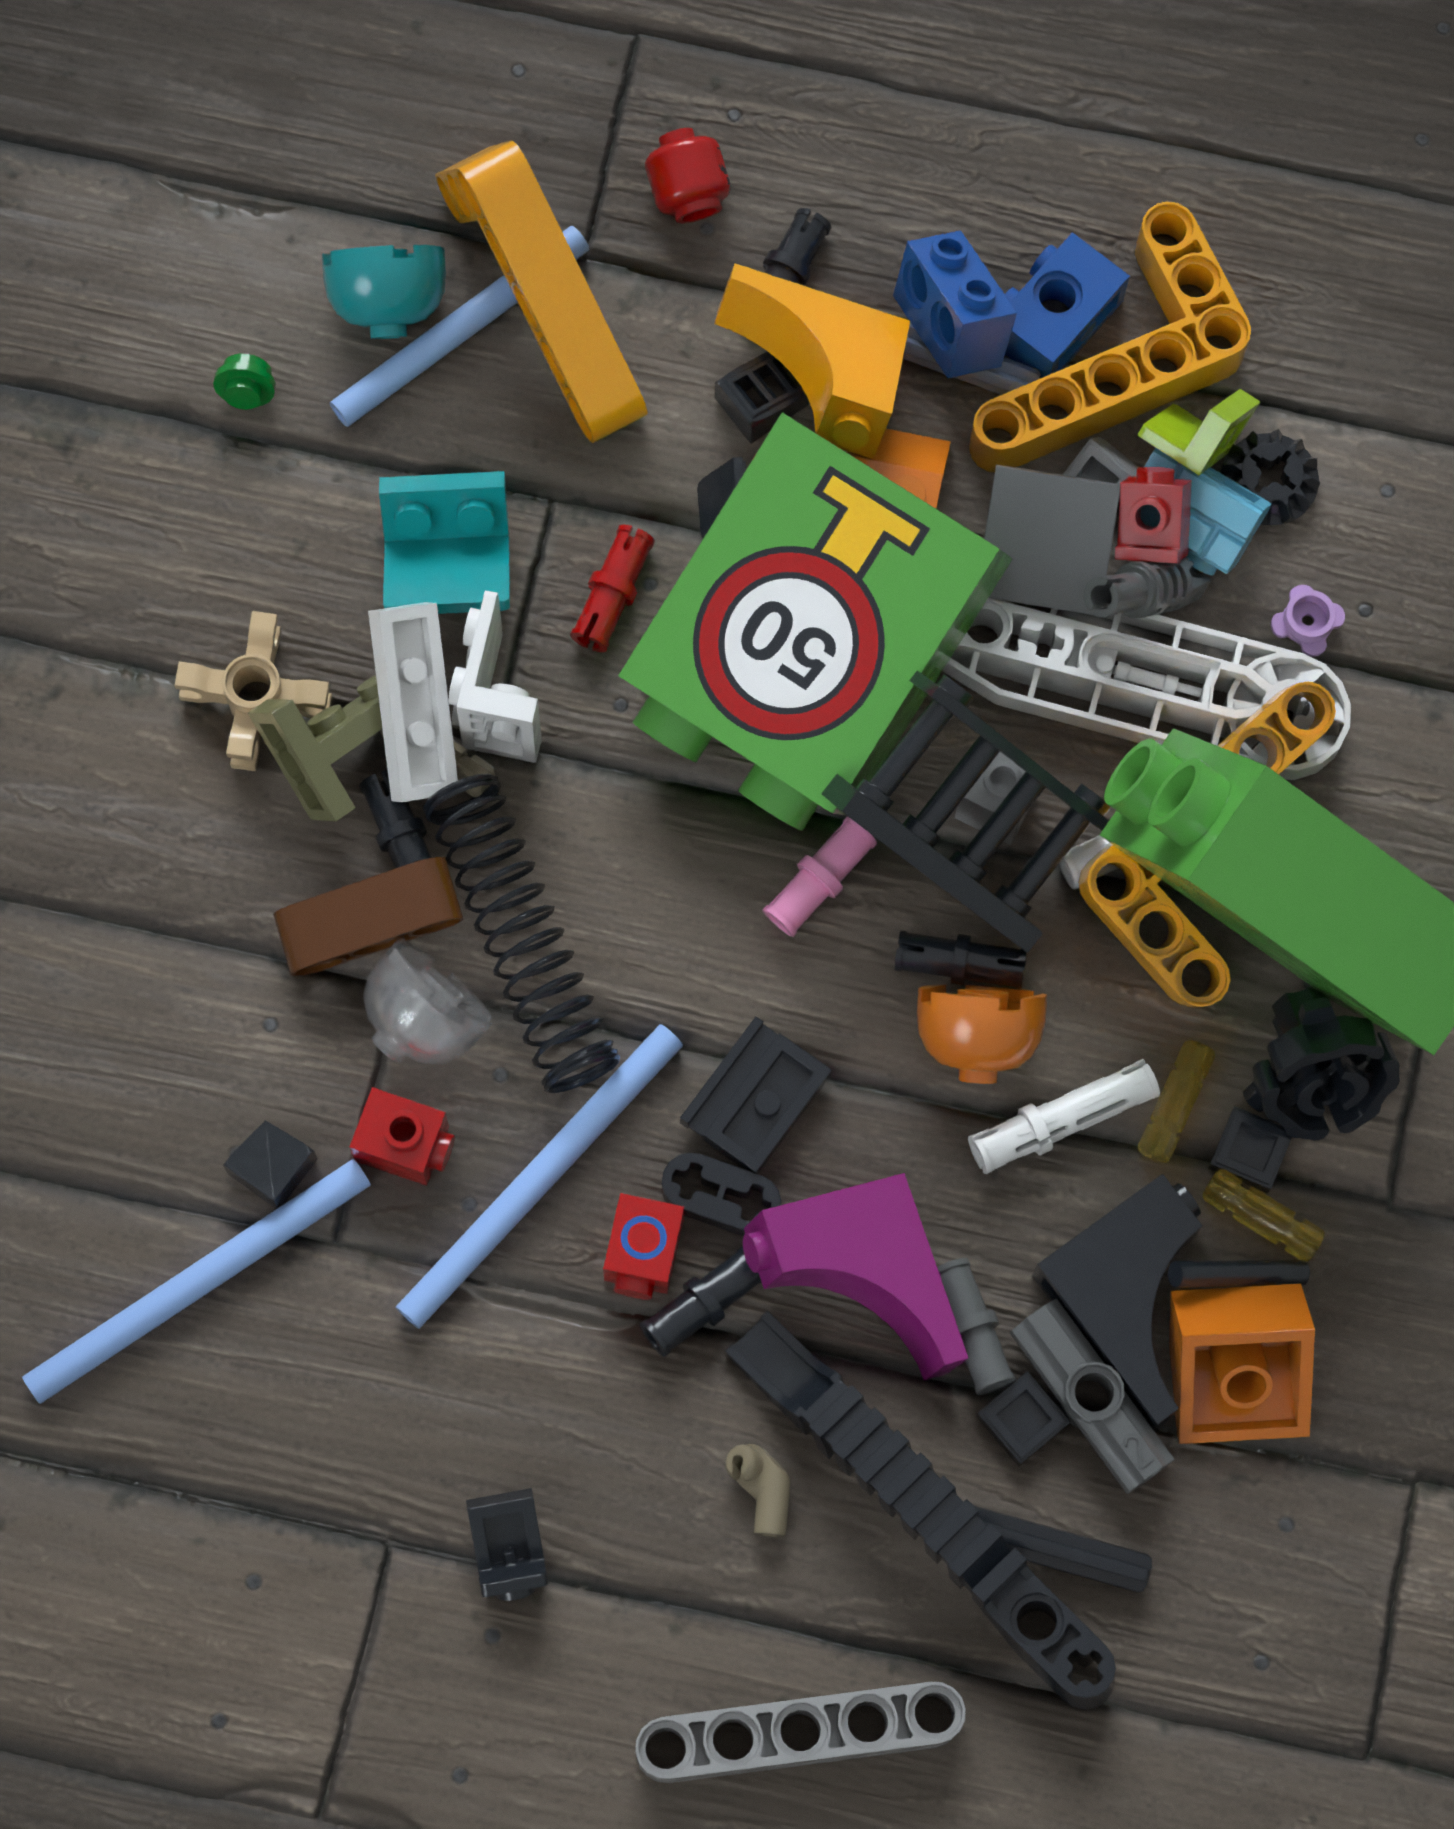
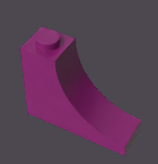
[743,1173,968,1380]

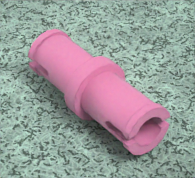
[762,817,877,937]

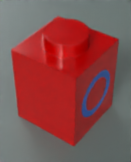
[603,1193,684,1300]

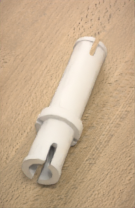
[968,1059,1160,1174]

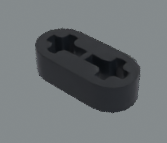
[662,1153,781,1236]

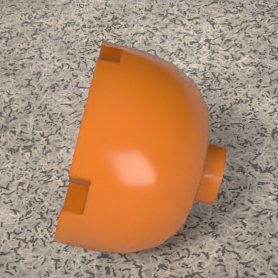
[917,985,1047,1084]

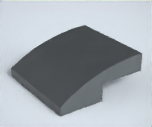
[984,464,1120,615]

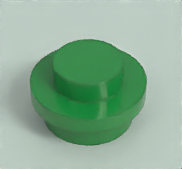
[213,353,276,410]

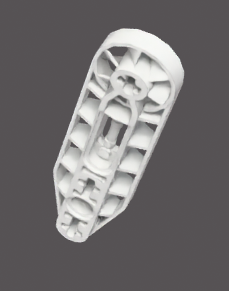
[943,598,1351,780]

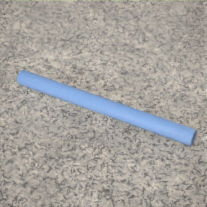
[395,1024,683,1329]
[22,1158,371,1404]

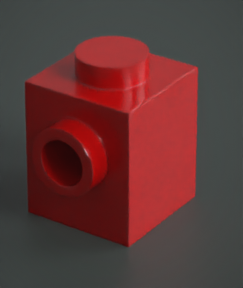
[349,1087,455,1186]

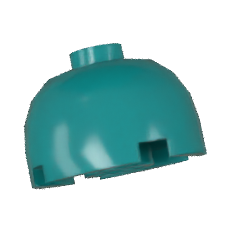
[322,245,446,339]

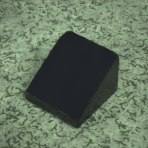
[697,457,746,539]

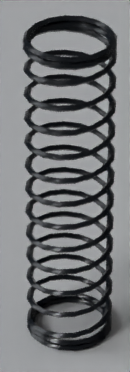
[423,774,620,1093]

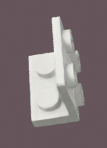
[448,590,542,763]

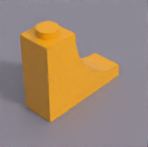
[714,263,910,459]

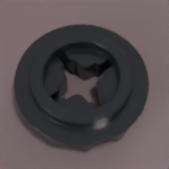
[1221,429,1321,525]

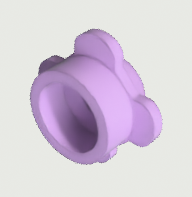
[1271,585,1345,657]

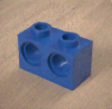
[893,230,1017,378]

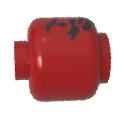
[645,128,731,224]

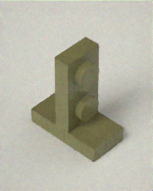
[248,675,383,822]

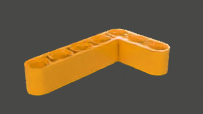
[436,140,648,443]
[969,201,1251,473]
[1078,681,1336,1007]

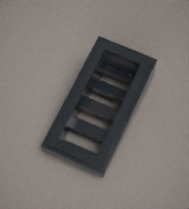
[715,352,810,444]

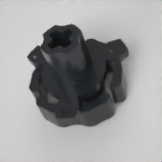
[1243,987,1400,1141]

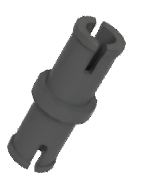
[937,1258,1016,1395]

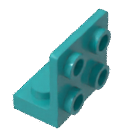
[379,471,510,614]

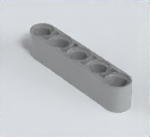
[635,1682,966,1783]

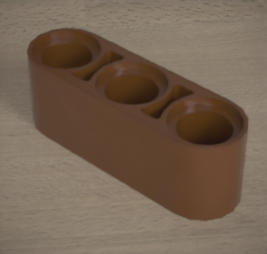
[273,857,464,976]

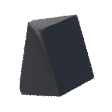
[223,1120,318,1209]

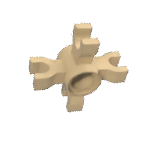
[175,611,333,771]

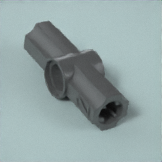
[1010,1298,1175,1495]

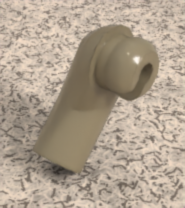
[725,1444,791,1538]

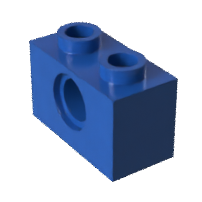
[1005,232,1130,378]

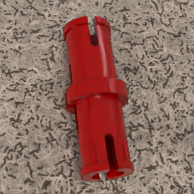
[570,524,655,653]

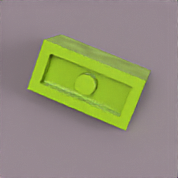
[1138,389,1260,476]

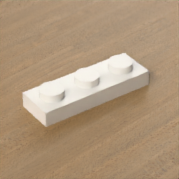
[368,602,458,802]

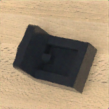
[466,1488,548,1601]

